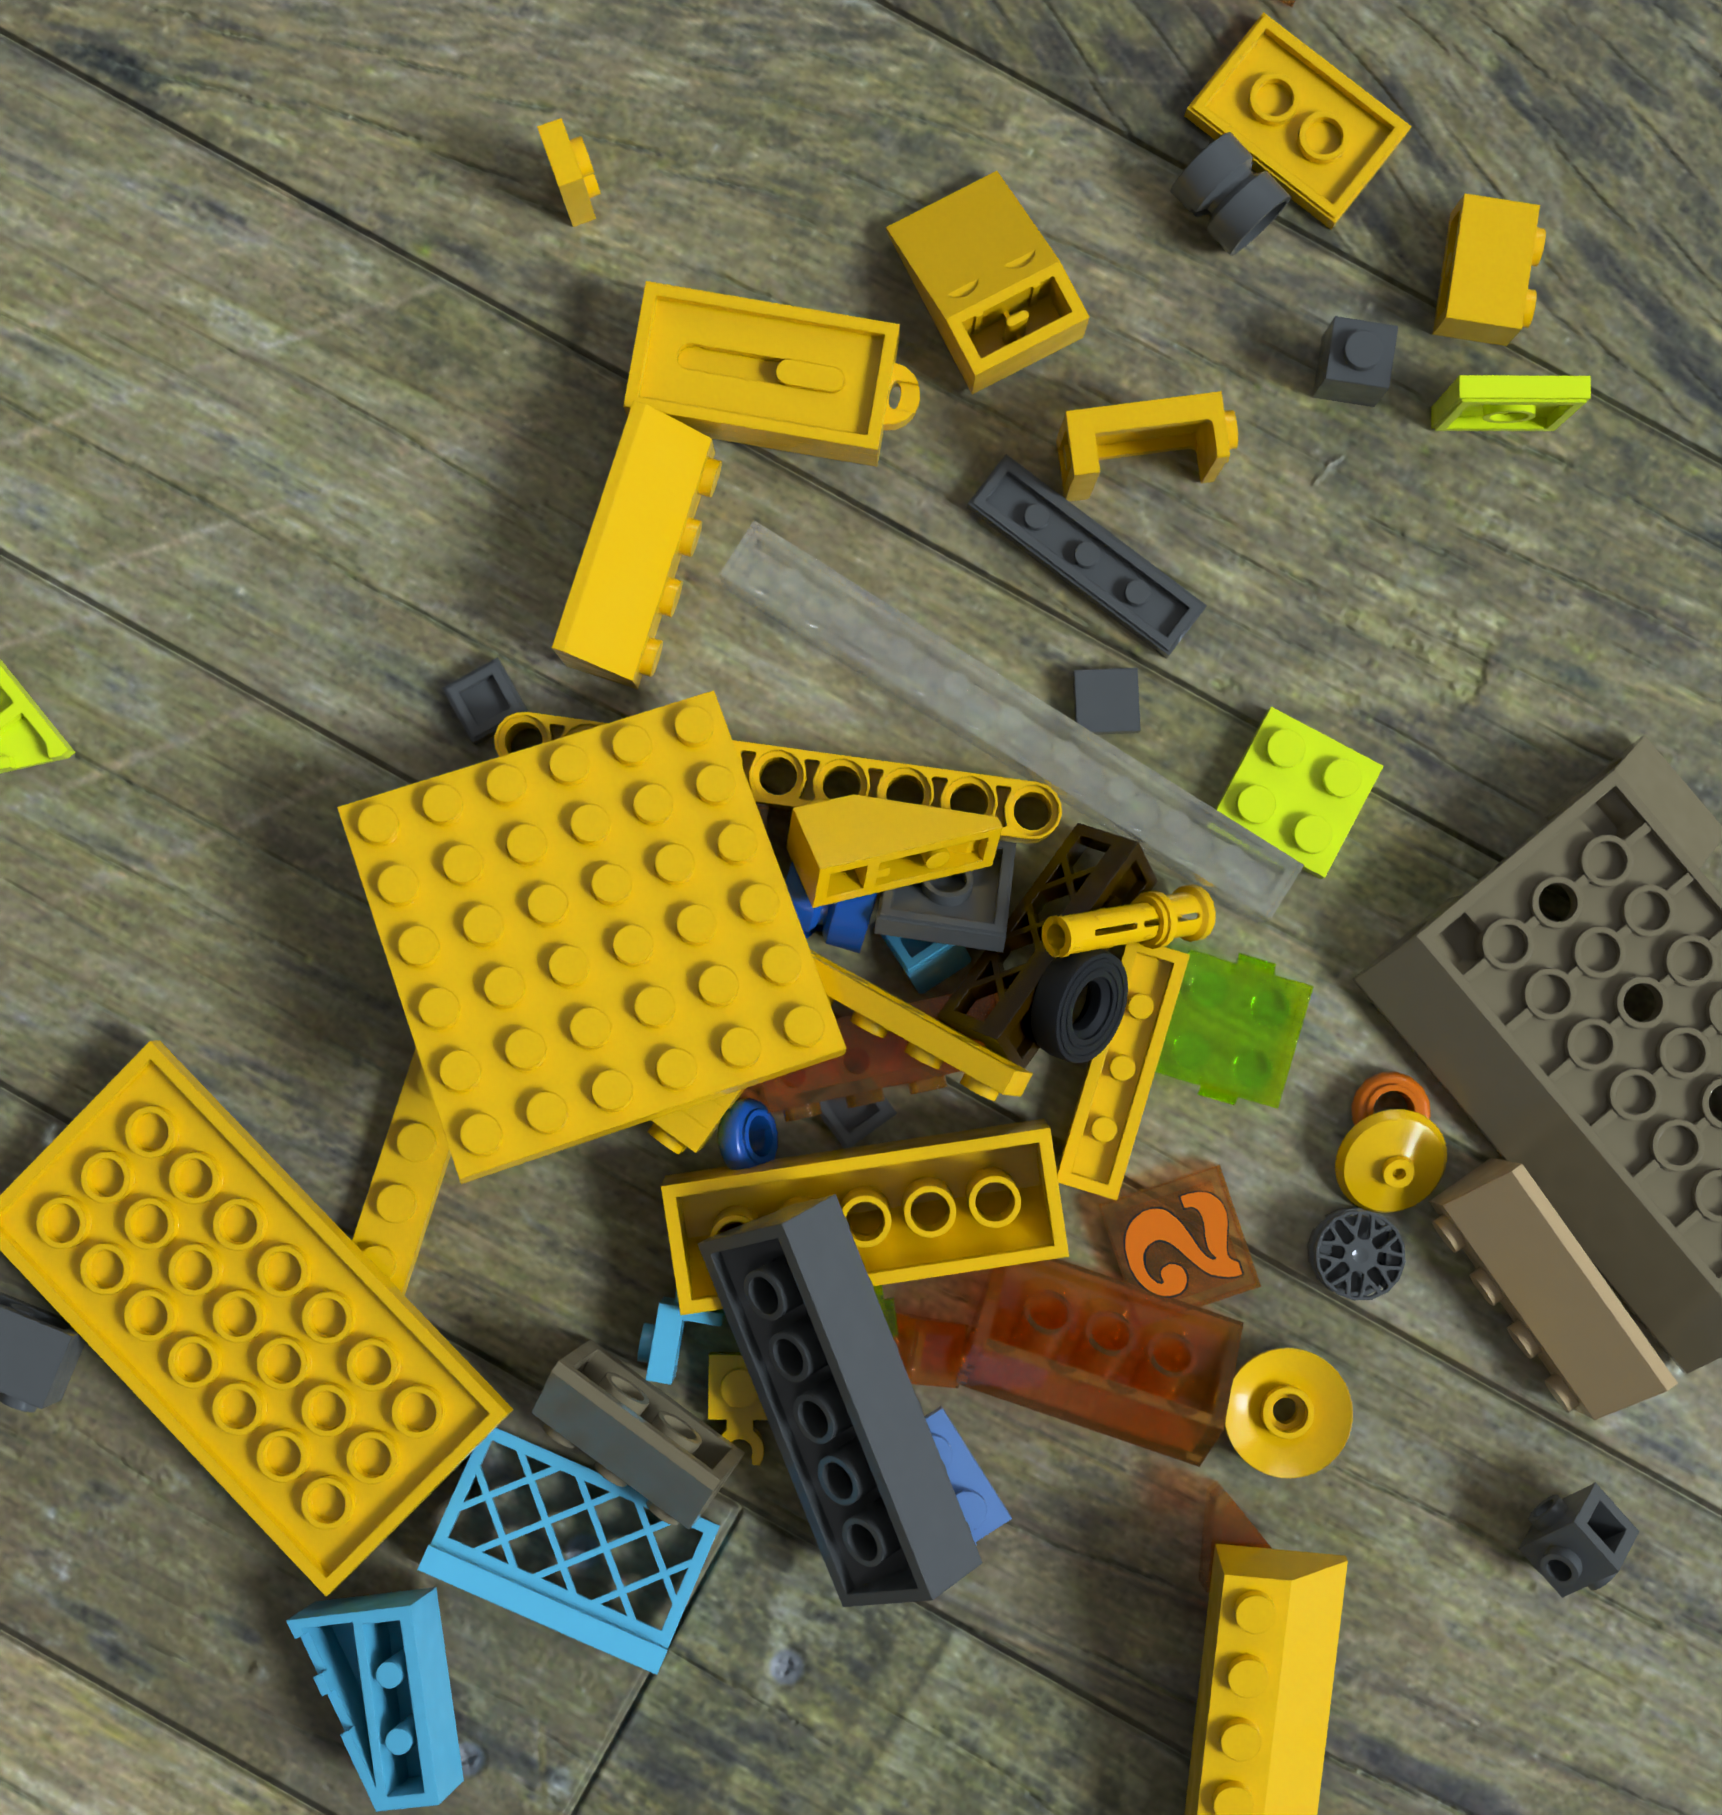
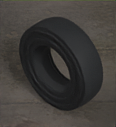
[1031,949,1128,1063]

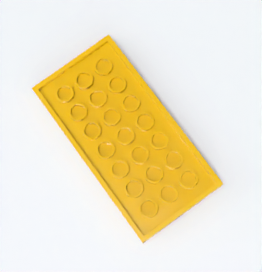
[0,1040,514,1597]

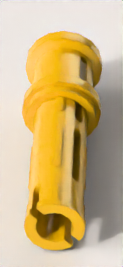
[1041,884,1216,958]

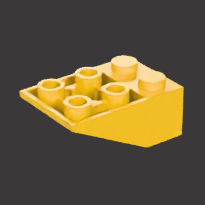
[886,171,1090,395]

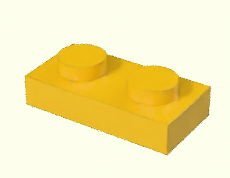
[537,118,601,227]

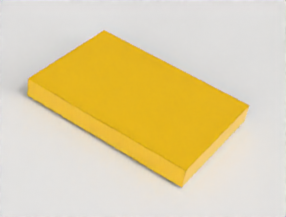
[1184,12,1412,230]

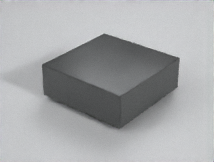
[442,657,529,745]
[1073,667,1141,736]
[809,1062,897,1149]

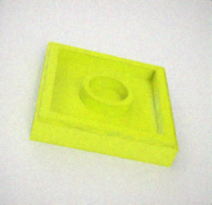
[1431,375,1591,431]

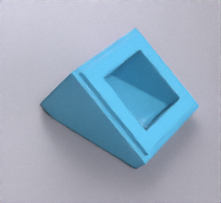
[880,934,971,994]

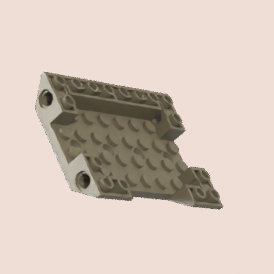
[1352,736,1722,1374]

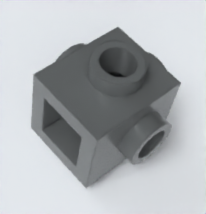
[1518,1482,1639,1598]

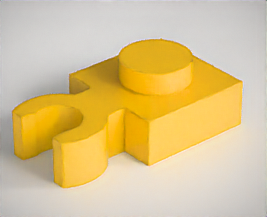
[708,1352,768,1465]

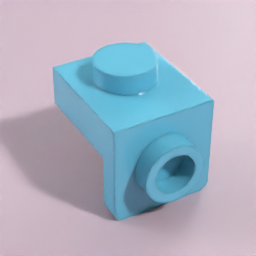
[637,1289,725,1385]

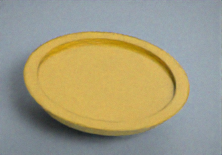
[1335,1109,1447,1213]

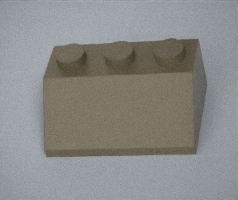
[532,1339,745,1529]

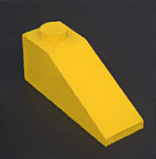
[786,794,1003,908]

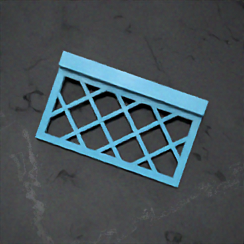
[417,1428,720,1675]

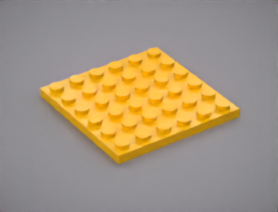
[337,690,847,1184]

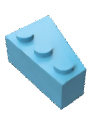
[286,1587,464,1812]

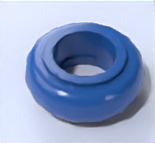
[718,1098,778,1170]

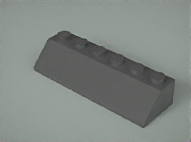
[697,1194,983,1607]

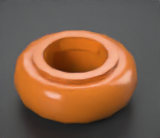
[1351,1071,1431,1125]

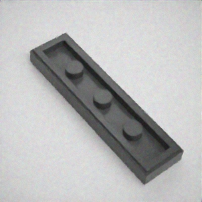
[967,454,1207,659]

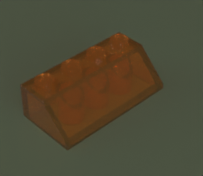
[955,1259,1244,1467]

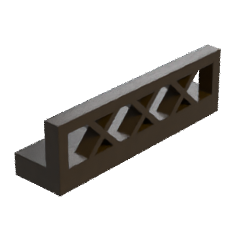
[937,823,1158,1069]

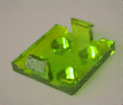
[1155,950,1314,1109]

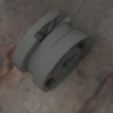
[1307,1207,1406,1301]

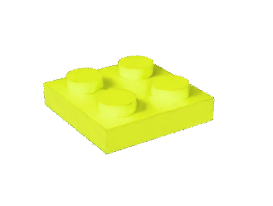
[1209,707,1384,879]

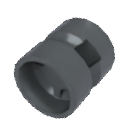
[1170,132,1291,256]

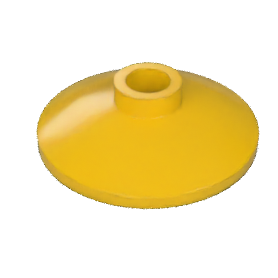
[1223,1347,1353,1479]

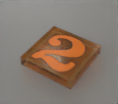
[1097,1164,1261,1327]

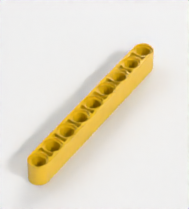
[494,712,1062,844]

